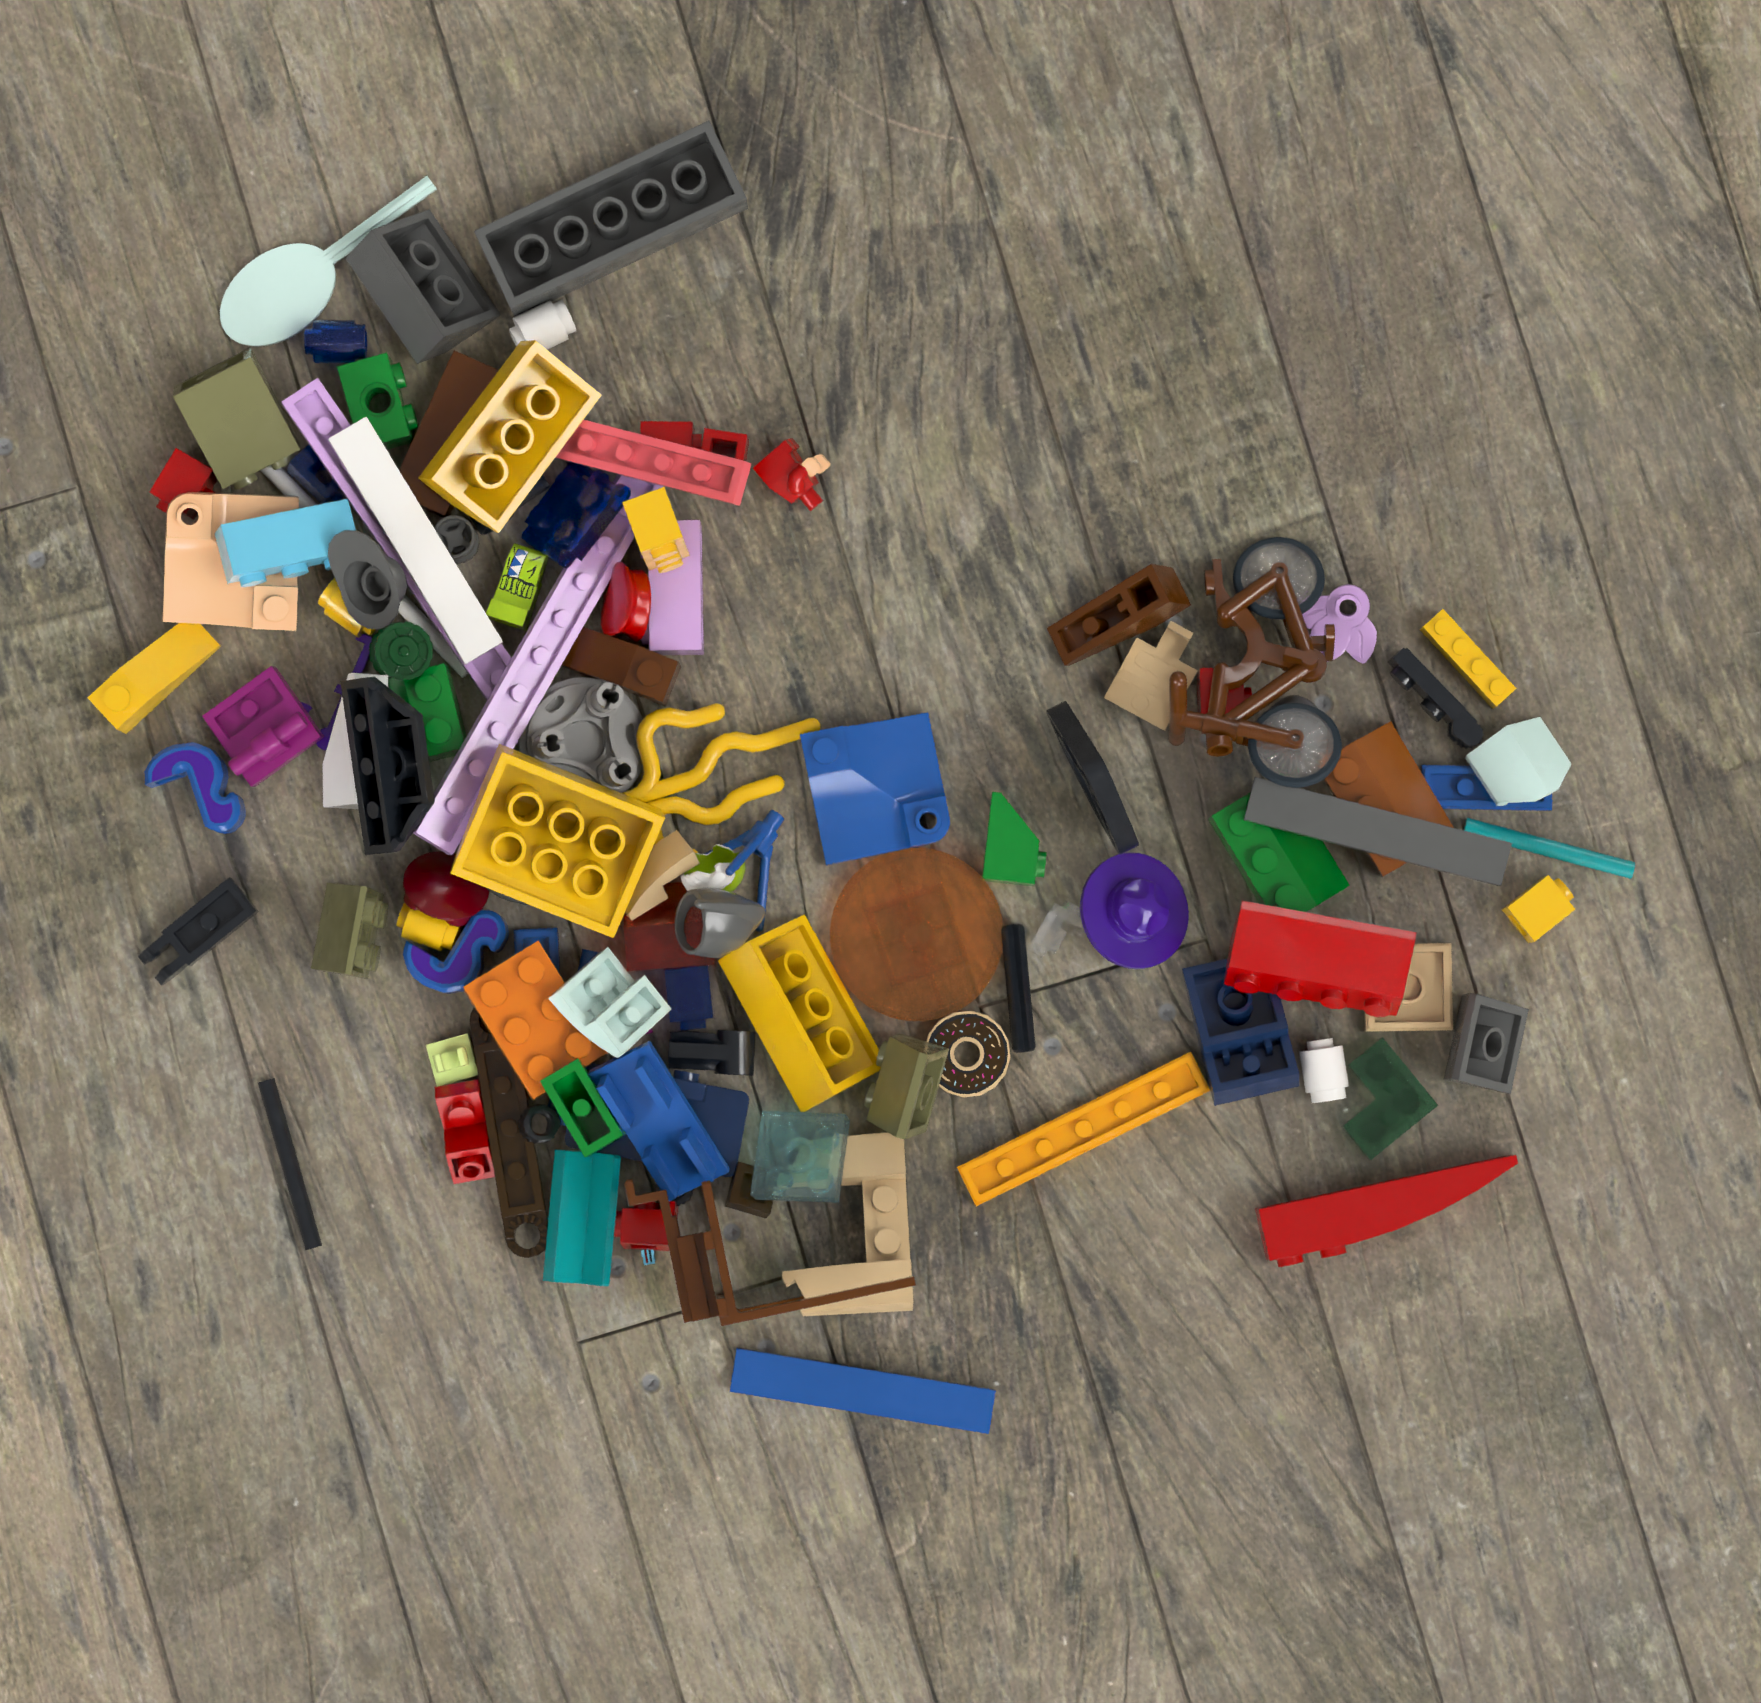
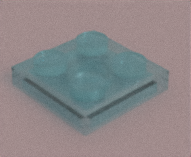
[750,1111,850,1203]

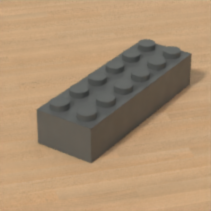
[474,120,748,317]

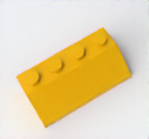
[418,340,601,533]
[718,914,881,1114]

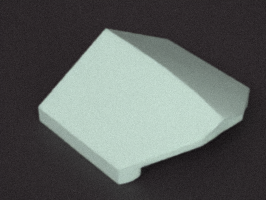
[1465,717,1571,806]

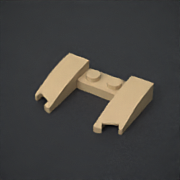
[778,1132,913,1316]

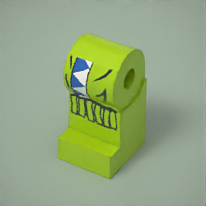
[486,543,548,631]

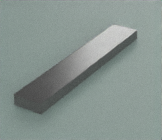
[1243,777,1512,886]

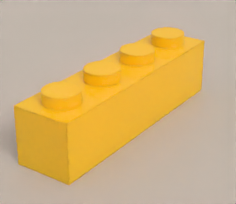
[1420,609,1517,709]

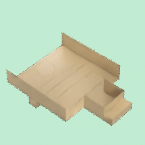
[1104,621,1198,731]

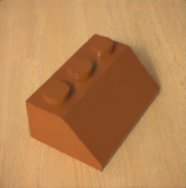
[1316,721,1454,877]

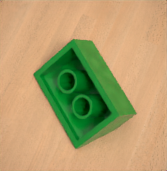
[1208,775,1350,912]

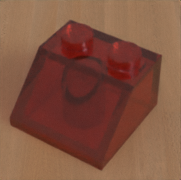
[624,882,717,973]

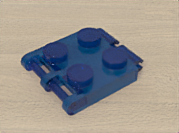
[521,462,631,569]

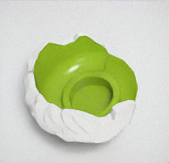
[680,844,746,892]

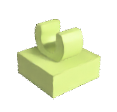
[426,1033,478,1087]

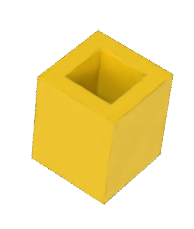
[1501,875,1575,944]

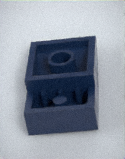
[1182,958,1299,1106]

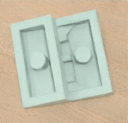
[548,947,671,1058]

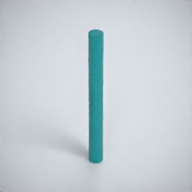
[1463,818,1635,879]

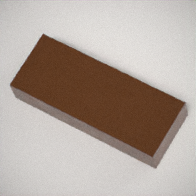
[399,350,499,518]

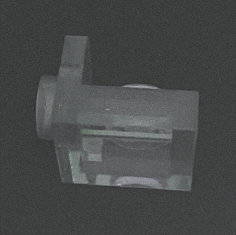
[1027,900,1085,958]

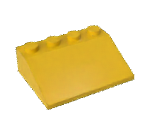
[450,744,665,938]

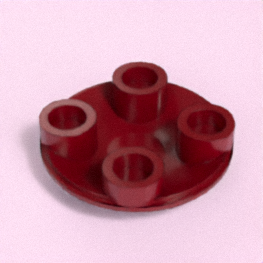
[403,851,490,927]

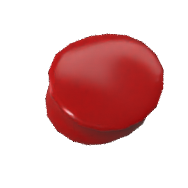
[601,562,651,642]

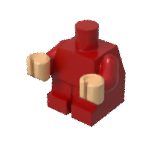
[753,438,831,512]

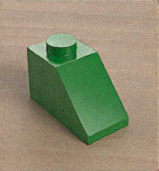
[982,792,1047,887]
[540,1058,626,1157]

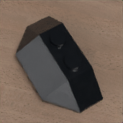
[340,676,435,855]

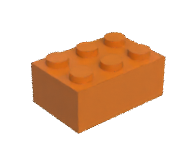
[463,941,608,1101]

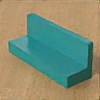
[543,1149,621,1287]

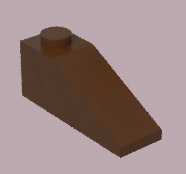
[1047,564,1191,666]
[561,627,681,707]

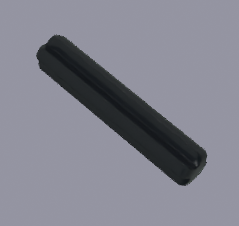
[1001,924,1036,1053]

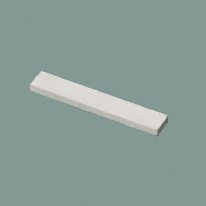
[328,417,503,665]

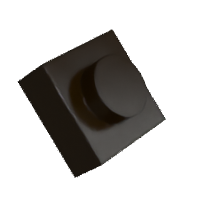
[725,1161,780,1218]

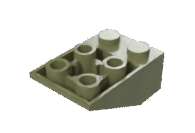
[311,883,389,979]

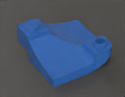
[800,712,950,866]

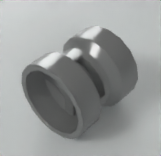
[434,515,480,564]

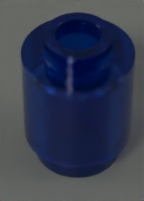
[304,320,368,363]

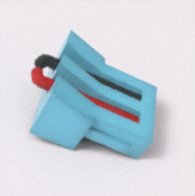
[641,1250,655,1265]

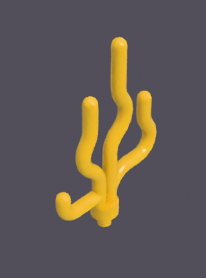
[622,703,821,853]

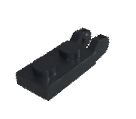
[1388,648,1484,749]
[138,877,259,985]

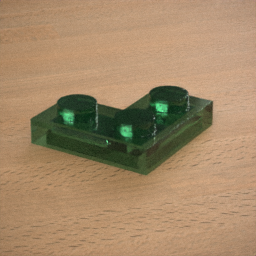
[1341,1037,1438,1160]

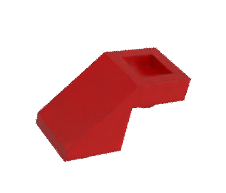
[435,1079,495,1184]

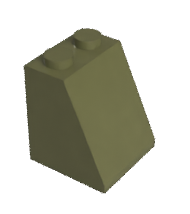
[173,347,300,490]

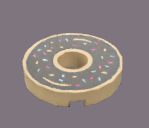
[927,1011,1010,1097]

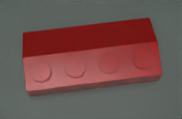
[1224,901,1417,1017]

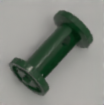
[368,622,433,680]

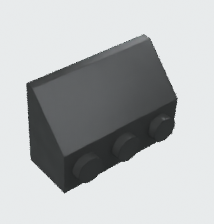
[346,209,501,364]

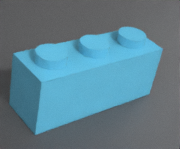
[215,499,356,587]

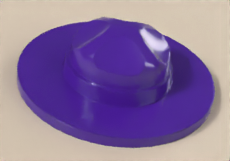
[1080,853,1189,969]

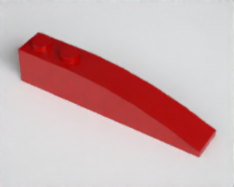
[1255,1155,1518,1267]

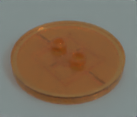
[830,848,1003,1022]

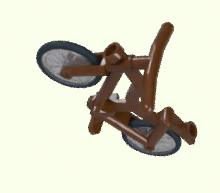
[1168,537,1342,788]

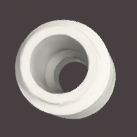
[509,300,576,349]
[1299,1038,1349,1103]

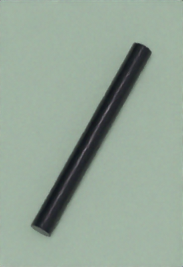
[258,1078,322,1250]

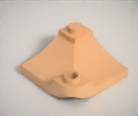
[162,492,299,631]

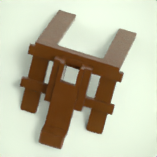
[624,1179,916,1326]

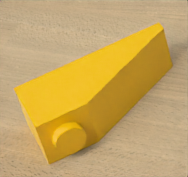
[88,623,221,734]

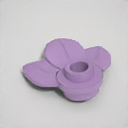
[1302,584,1377,664]

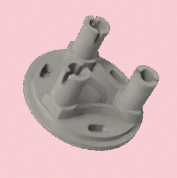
[518,677,643,793]

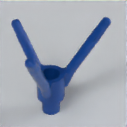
[704,810,784,932]

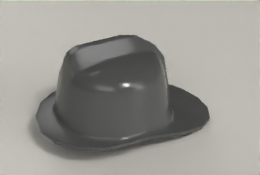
[328,530,407,629]

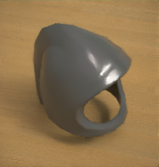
[674,888,766,958]

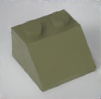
[865,1033,949,1140]

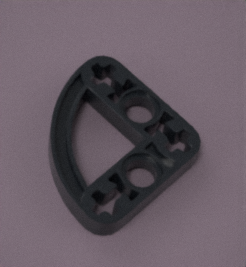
[1046,701,1139,855]

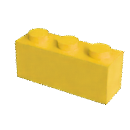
[622,487,690,573]

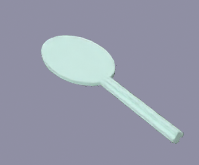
[220,176,437,347]

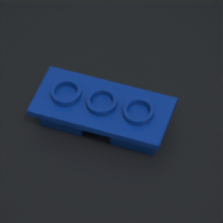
[588,1041,730,1201]

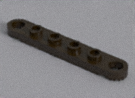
[470,1008,548,1258]

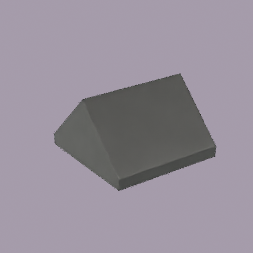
[1444,993,1529,1094]

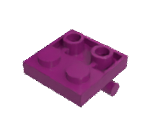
[202,666,324,787]

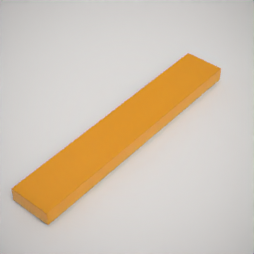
[957,1052,1210,1206]

